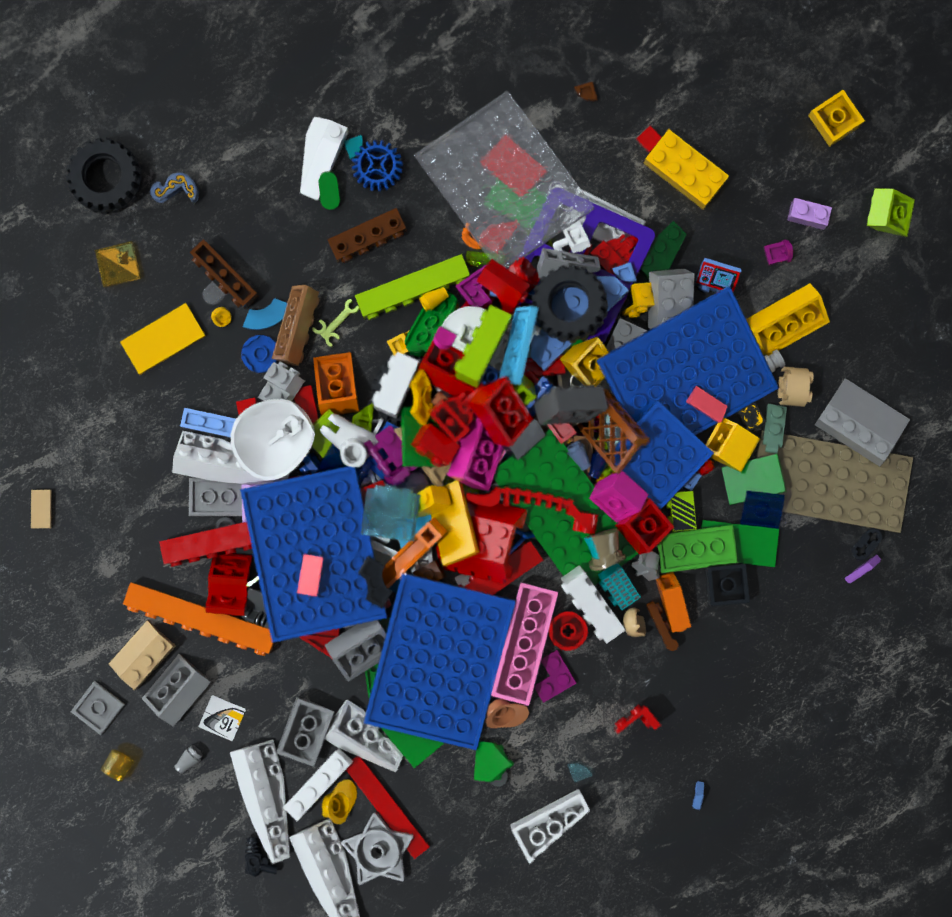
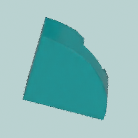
[344,135,363,160]

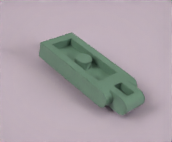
[762,404,787,454]

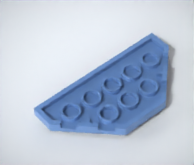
[531,276,629,371]

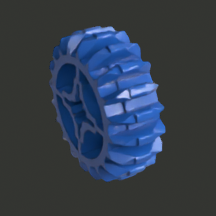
[352,140,403,192]

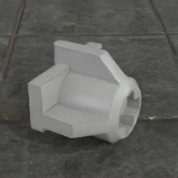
[632,551,660,581]

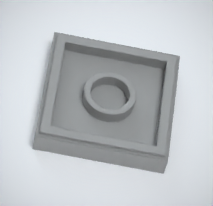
[70,681,125,735]

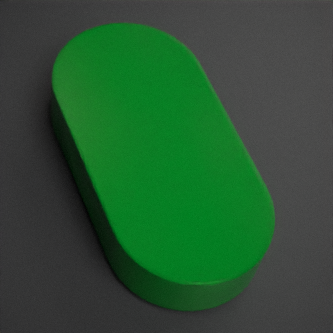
[318,171,340,210]

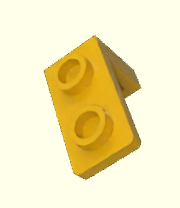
[621,283,655,318]

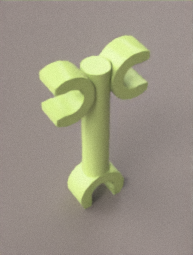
[312,299,359,348]

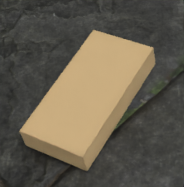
[31,490,52,529]

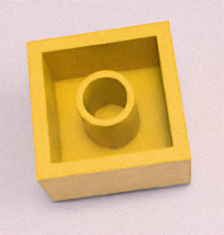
[808,90,865,147]

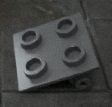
[242,588,269,628]

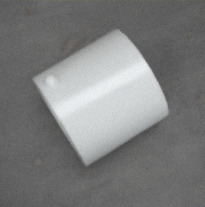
[340,438,366,467]

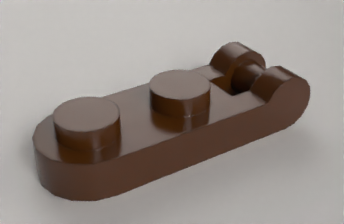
[646,601,678,651]

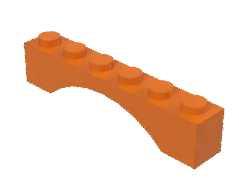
[382,517,447,589]

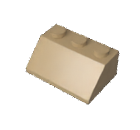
[109,620,176,690]

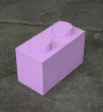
[787,198,832,230]

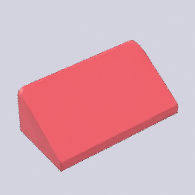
[686,386,727,423]
[297,554,323,596]

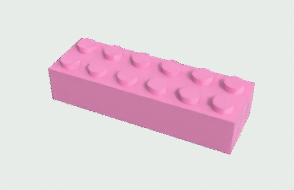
[491,583,558,706]

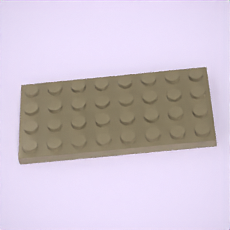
[748,430,913,533]

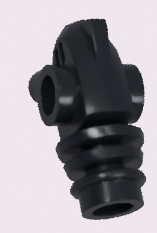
[245,837,278,877]

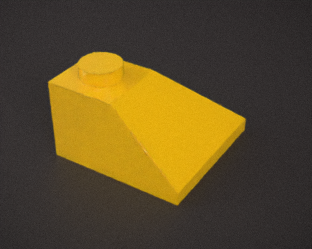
[560,337,609,387]

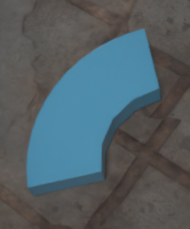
[243,298,287,330]

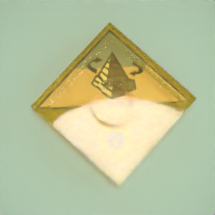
[95,241,141,288]

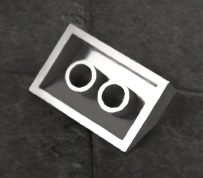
[325,620,386,682]
[142,654,210,727]
[276,697,334,767]

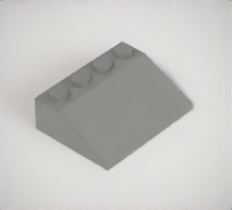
[815,378,910,467]

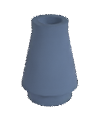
[567,441,592,471]

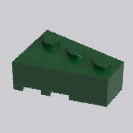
[639,221,687,282]

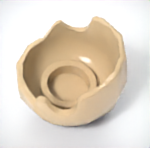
[623,608,646,637]

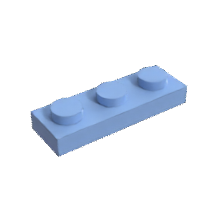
[180,408,236,438]

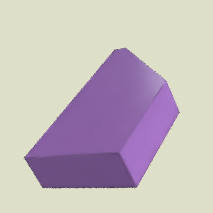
[845,554,881,583]

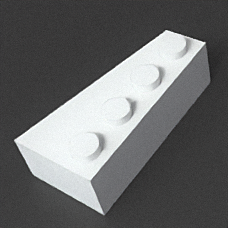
[561,565,625,644]
[510,789,590,864]

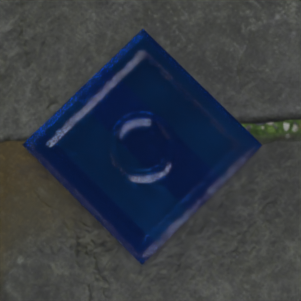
[740,490,785,529]

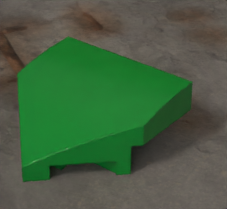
[474,741,514,782]

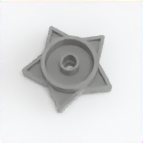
[341,812,414,885]

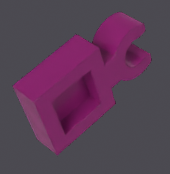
[384,465,417,485]

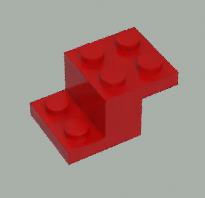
[205,553,252,616]

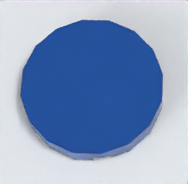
[241,335,278,373]

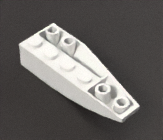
[172,431,290,484]
[230,740,290,863]
[289,818,359,917]

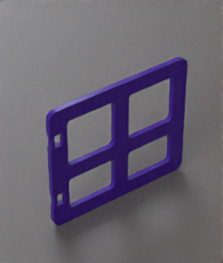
[518,188,655,345]

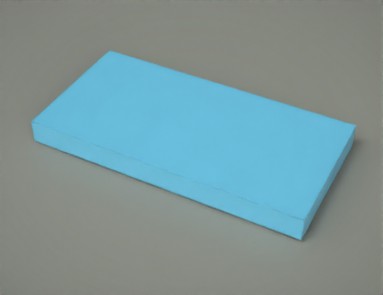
[499,306,538,385]

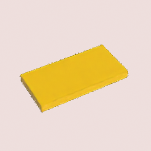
[120,303,205,375]
[431,480,479,566]

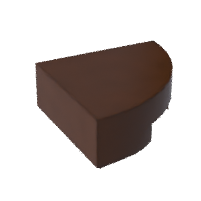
[574,82,598,102]

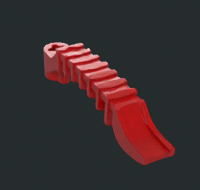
[466,486,598,534]

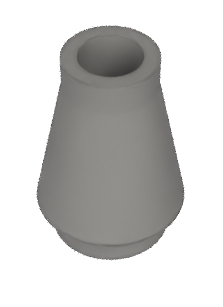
[174,745,203,774]

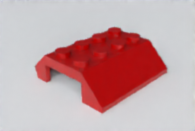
[436,496,528,584]

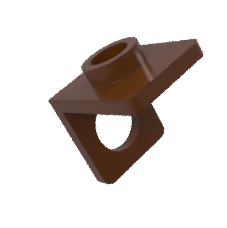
[413,560,447,581]

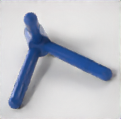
[509,529,535,555]

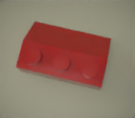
[415,341,475,397]
[468,377,533,447]

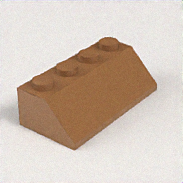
[272,285,319,366]

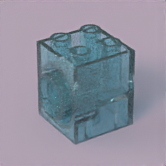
[361,485,420,541]

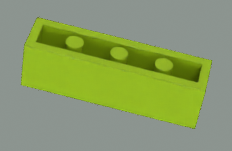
[454,305,512,388]

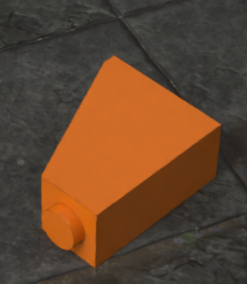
[655,572,691,632]

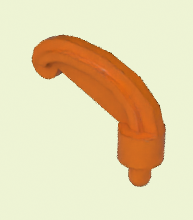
[462,223,483,250]

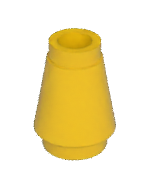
[419,287,449,312]

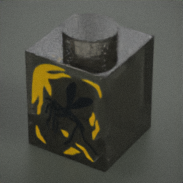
[736,402,766,433]

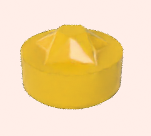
[211,307,231,327]

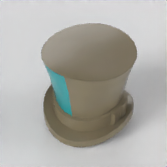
[584,529,626,571]

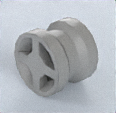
[764,349,785,373]

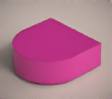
[433,326,457,349]

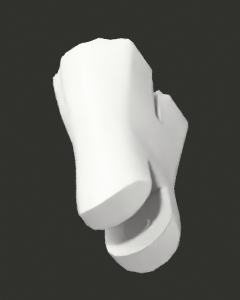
[320,414,379,466]

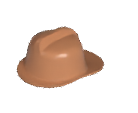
[486,698,529,728]

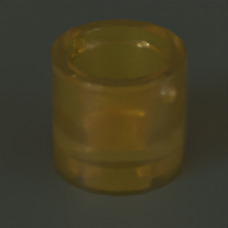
[100,749,134,782]

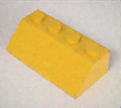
[746,284,830,356]

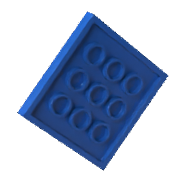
[609,400,714,510]

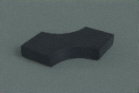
[358,556,392,609]

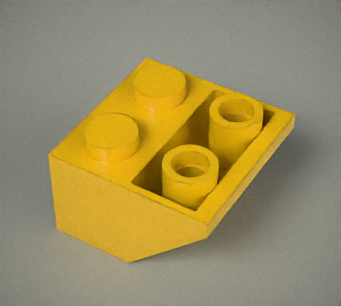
[705,417,760,472]

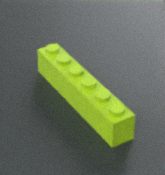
[355,254,470,320]

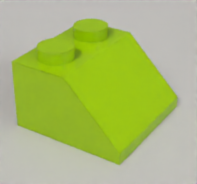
[867,189,915,236]

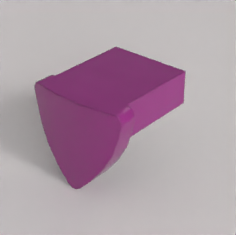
[764,239,793,266]

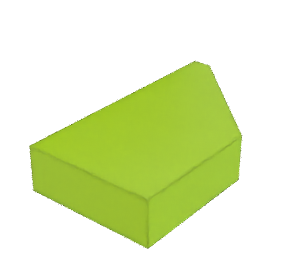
[352,403,374,432]

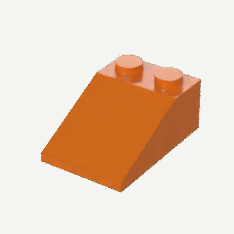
[313,352,359,416]

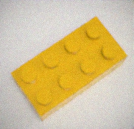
[644,129,729,210]

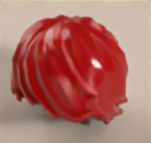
[508,257,541,293]

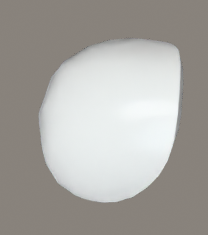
[231,399,315,480]

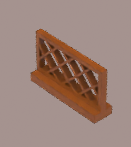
[576,388,650,474]

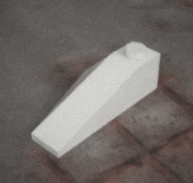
[300,117,349,201]
[324,700,403,772]

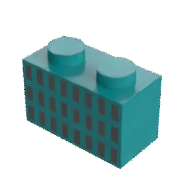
[598,563,641,610]

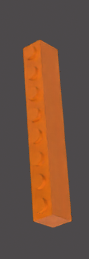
[123,582,275,656]

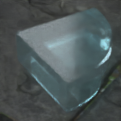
[567,763,592,783]

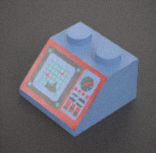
[694,258,742,292]

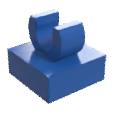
[299,452,325,475]

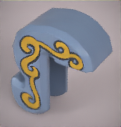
[150,172,199,204]

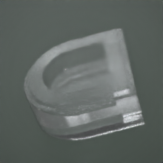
[203,281,226,305]

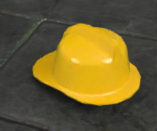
[322,780,357,824]

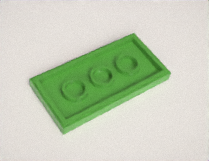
[657,525,738,573]

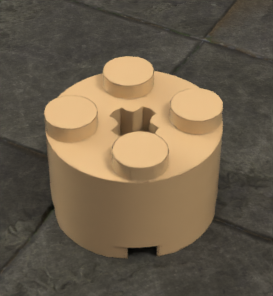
[778,367,813,407]

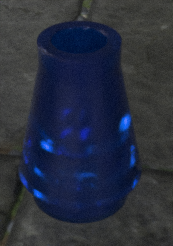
[588,450,608,480]

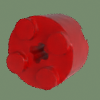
[548,612,588,651]

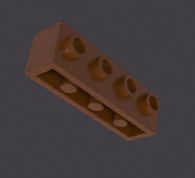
[327,208,407,264]
[190,239,259,310]

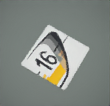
[199,695,246,741]

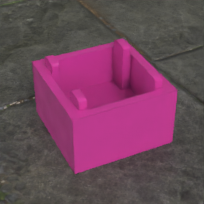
[589,471,648,523]

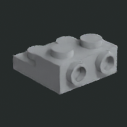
[258,361,305,401]

